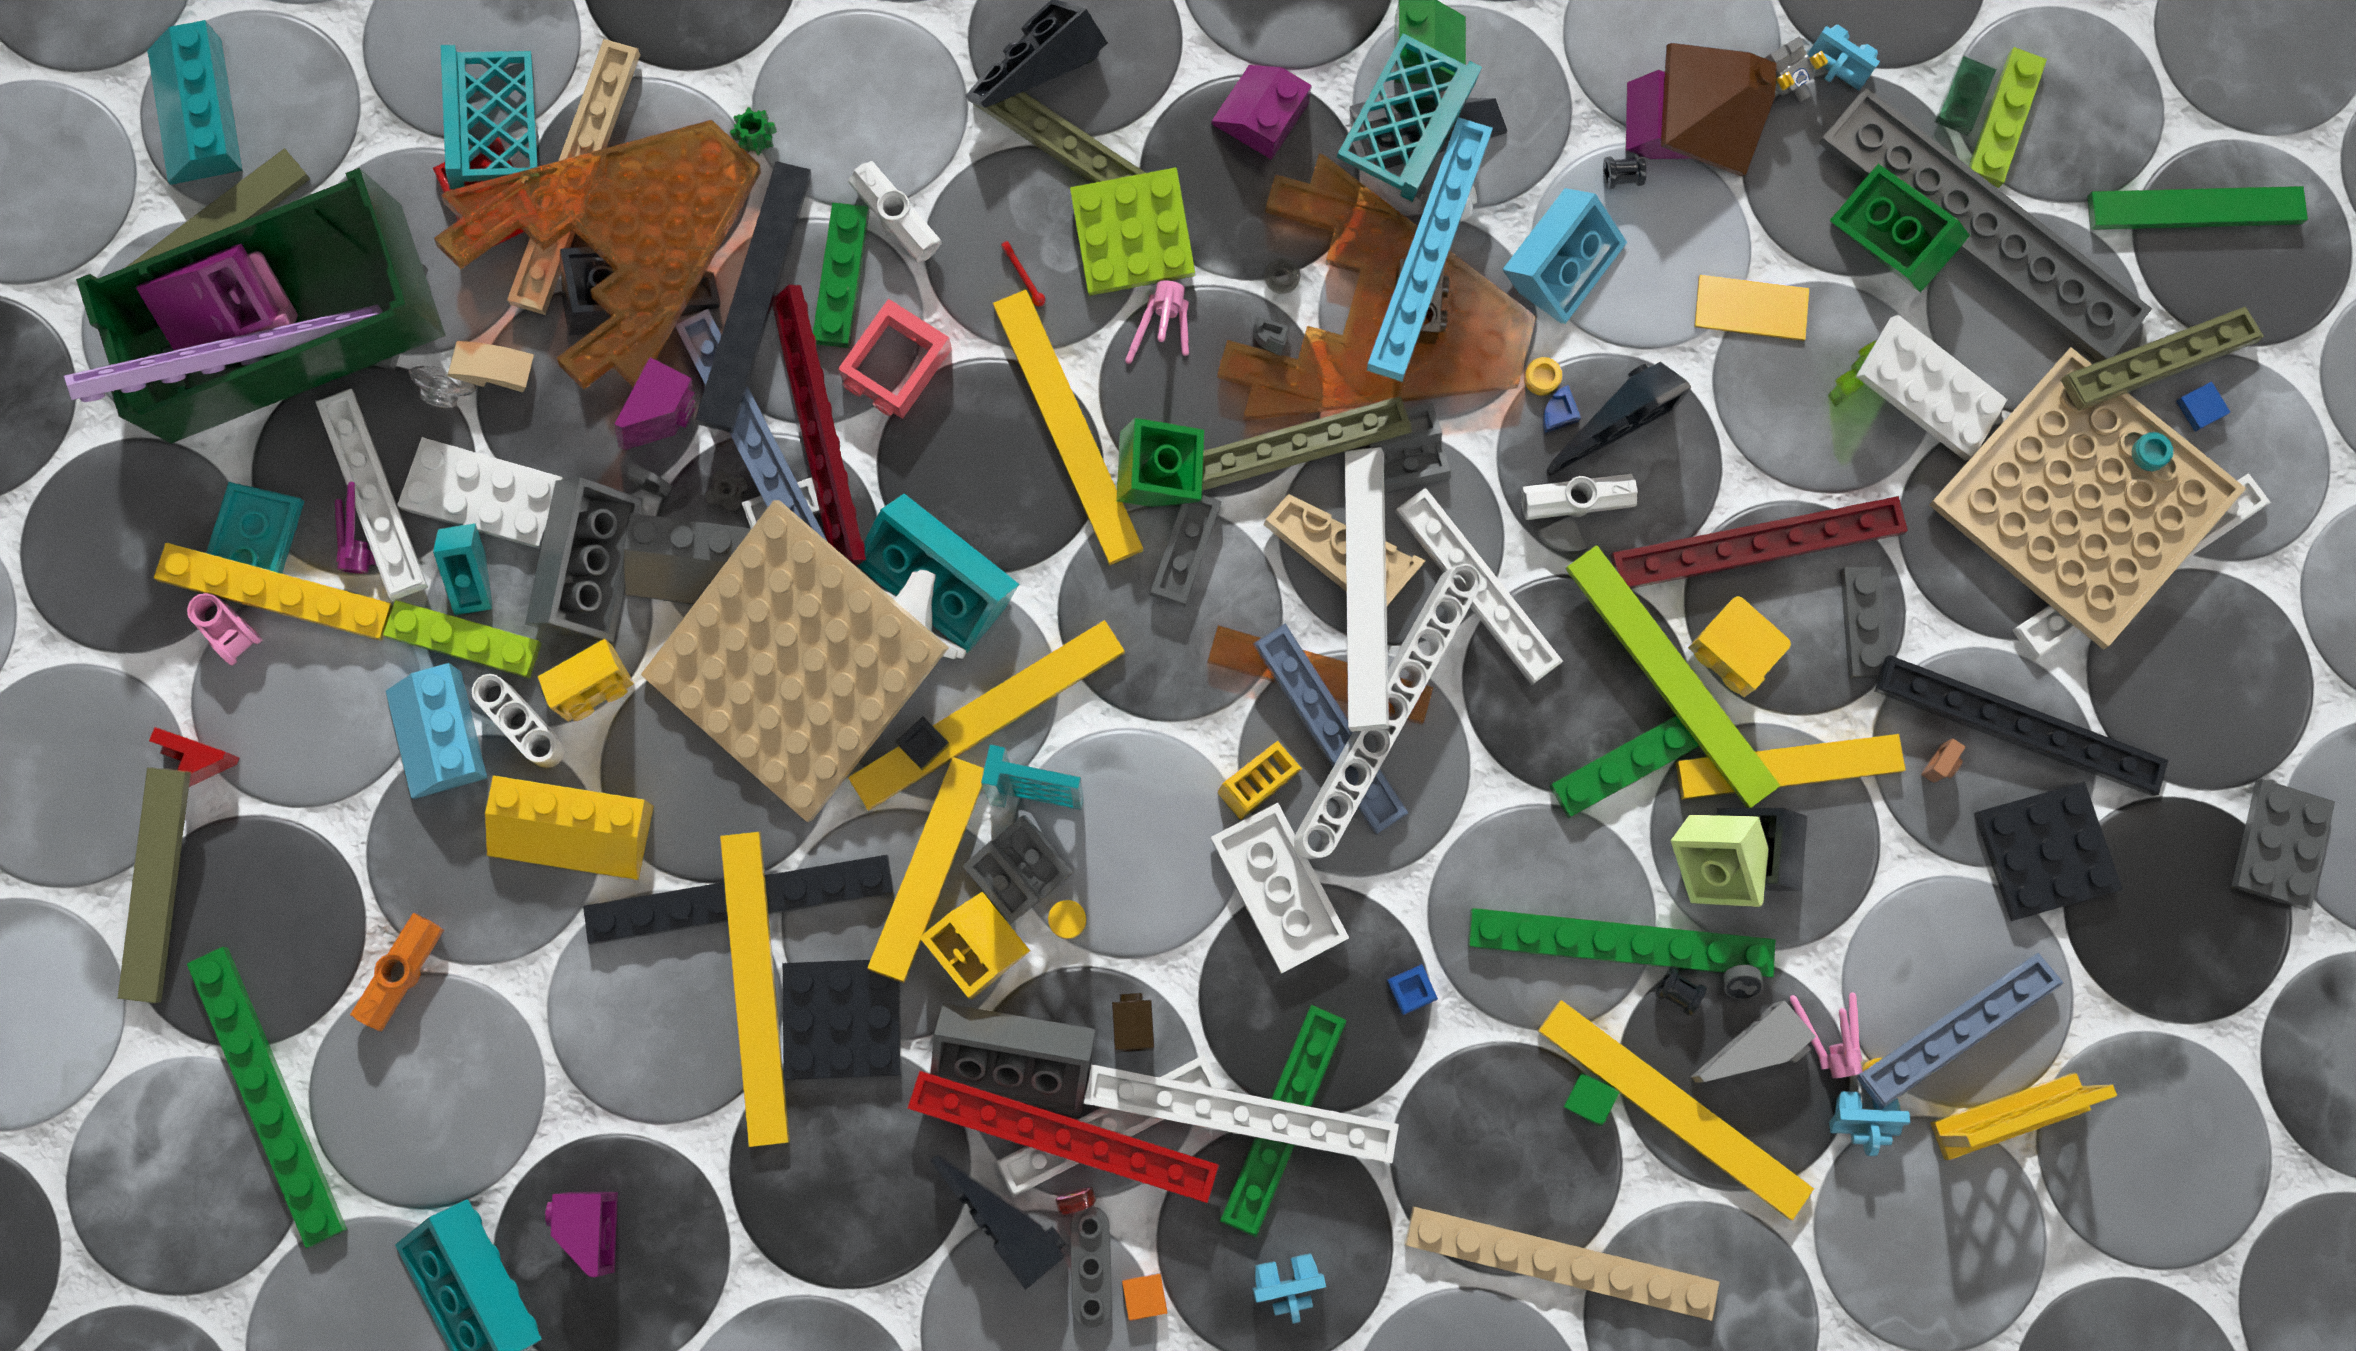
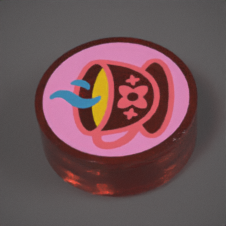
[1055,1187,1096,1215]

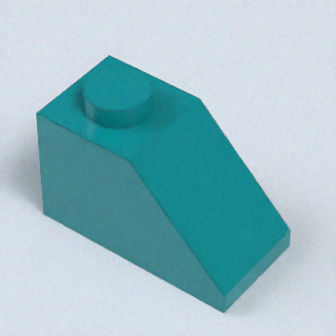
[433,523,492,615]

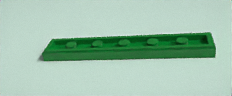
[2087,186,2308,230]
[1220,1005,1347,1237]

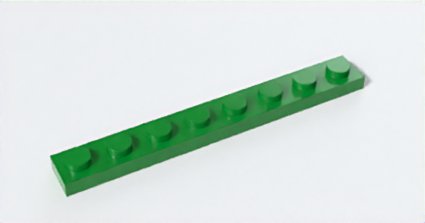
[1468,908,1776,978]
[187,947,348,1248]

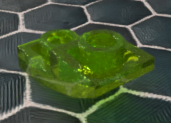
[1828,340,1877,407]

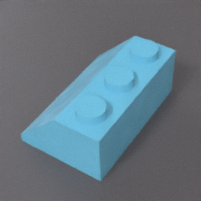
[1502,188,1627,324]
[386,663,487,799]

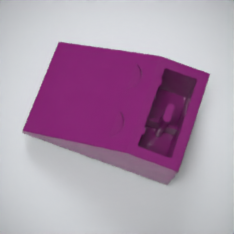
[136,243,280,351]

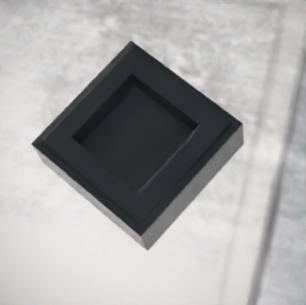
[895,716,950,771]

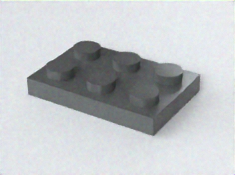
[2231,779,2335,910]

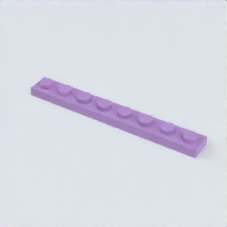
[64,305,383,402]

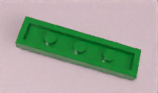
[813,202,870,348]
[1549,716,1699,819]

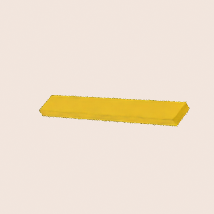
[993,289,1143,566]
[848,620,1125,811]
[720,832,790,1147]
[1537,1000,1814,1220]

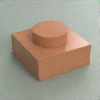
[1921,739,1965,783]

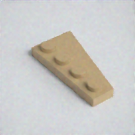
[1263,494,1426,607]

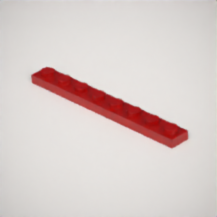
[907,1071,1219,1203]

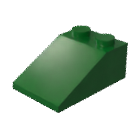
[1829,163,1970,293]

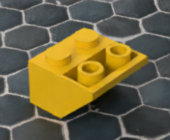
[538,639,634,722]
[919,892,1031,1000]

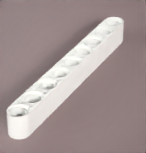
[1294,564,1482,859]

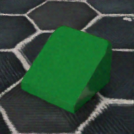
[1563,1073,1620,1126]

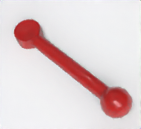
[1001,241,1046,307]

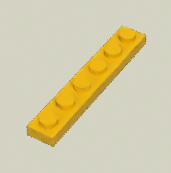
[154,543,393,641]

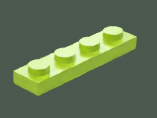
[1969,47,2047,188]
[383,600,542,679]

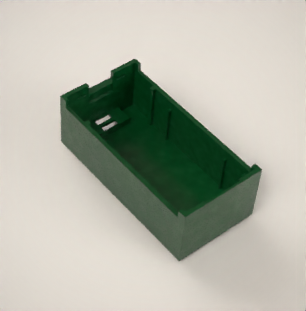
[76,168,446,444]

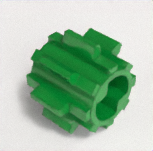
[730,107,777,156]

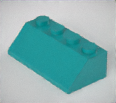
[147,20,243,185]
[858,494,1020,653]
[395,1199,542,1351]

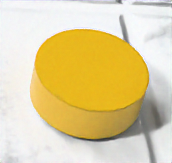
[1524,357,1562,396]
[1048,900,1087,939]

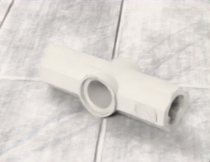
[848,161,942,263]
[1521,474,1638,520]

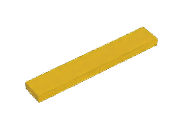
[1675,734,1906,800]
[867,757,984,983]

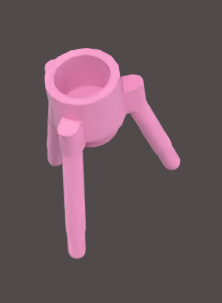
[1125,281,1189,364]
[1790,992,1863,1078]

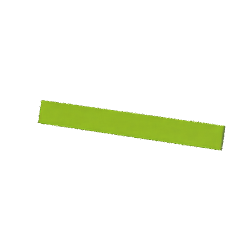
[1565,545,1780,808]

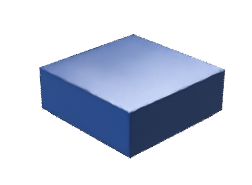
[2176,381,2231,432]
[1386,964,1438,1015]

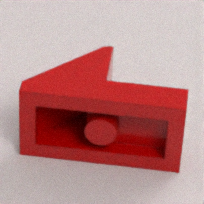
[149,727,240,787]

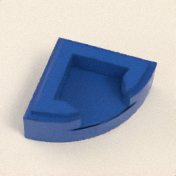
[1543,385,1581,433]

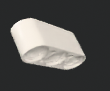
[472,674,565,768]

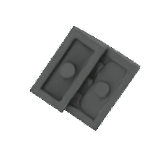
[1366,403,1451,493]
[963,815,1074,924]

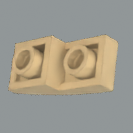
[447,341,534,392]

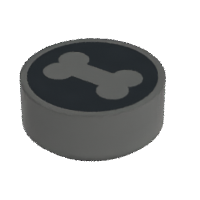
[1723,965,1763,1000]

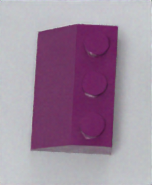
[614,357,696,450]

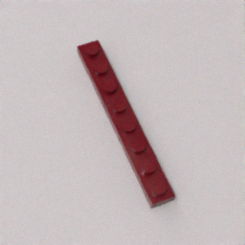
[772,284,866,566]
[1610,496,1908,589]

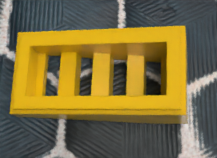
[1218,741,1302,820]

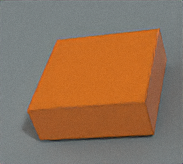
[1122,1273,1168,1321]

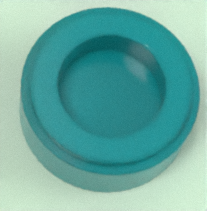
[2131,432,2173,471]

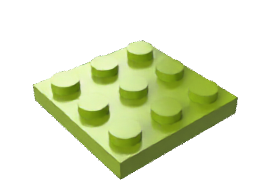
[1070,167,1196,296]

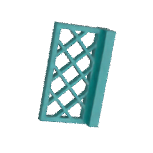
[1336,33,1482,202]
[440,45,539,189]
[981,744,1084,810]

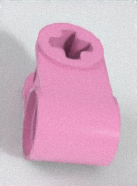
[187,593,263,666]

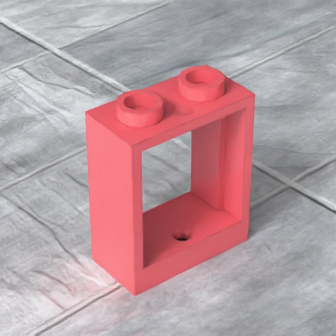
[838,298,952,419]

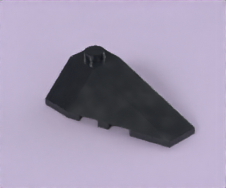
[560,247,721,335]

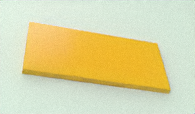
[1694,275,1809,341]

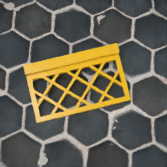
[1930,1073,2117,1160]

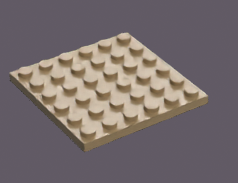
[1929,347,2246,650]
[641,500,949,822]

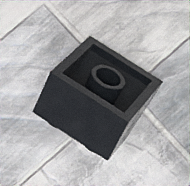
[1717,808,1807,891]

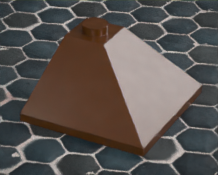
[1661,43,1777,177]

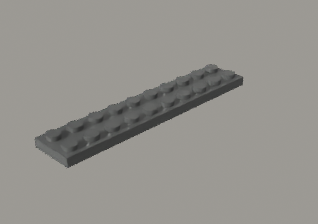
[1819,87,2152,362]

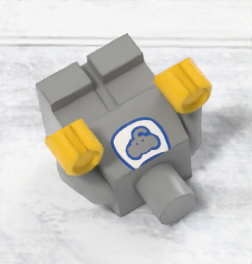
[1765,36,1828,102]

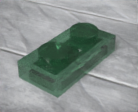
[1934,56,1997,136]

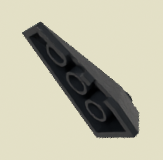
[965,0,1108,108]
[1349,96,1507,169]
[1547,361,1692,476]
[931,1155,1067,1290]

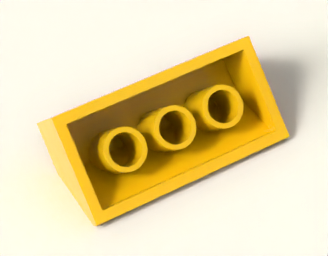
[485,776,654,880]

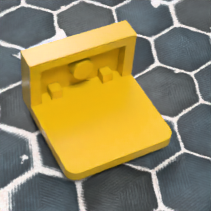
[1688,596,1791,697]

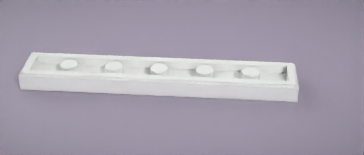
[315,389,428,601]
[1395,488,1563,685]
[996,1055,1221,1197]

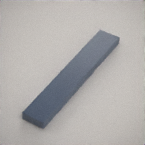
[1253,623,1408,834]
[1856,953,2064,1110]

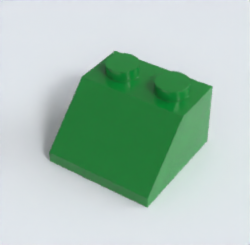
[1394,0,1466,85]
[1116,418,1204,507]

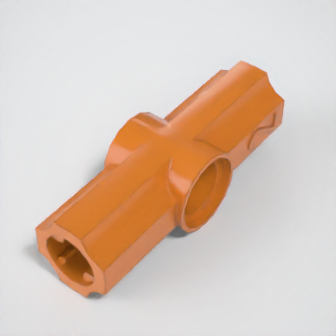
[350,913,444,1032]

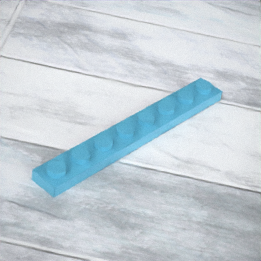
[1367,117,1493,382]

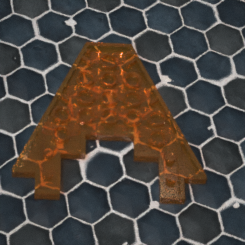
[434,120,761,390]
[1217,153,1537,421]

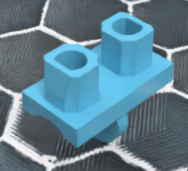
[1807,25,1880,91]
[1829,1091,1911,1156]
[1252,1253,1326,1324]

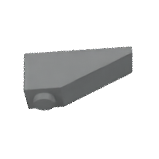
[1691,1001,1816,1083]

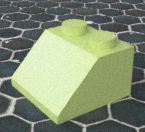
[1671,815,1768,907]

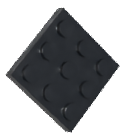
[1974,781,2123,921]
[782,960,902,1080]

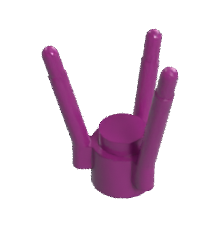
[335,482,377,574]

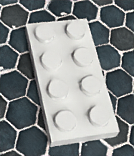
[1856,315,2008,461]
[397,437,564,549]
[1210,803,1349,974]

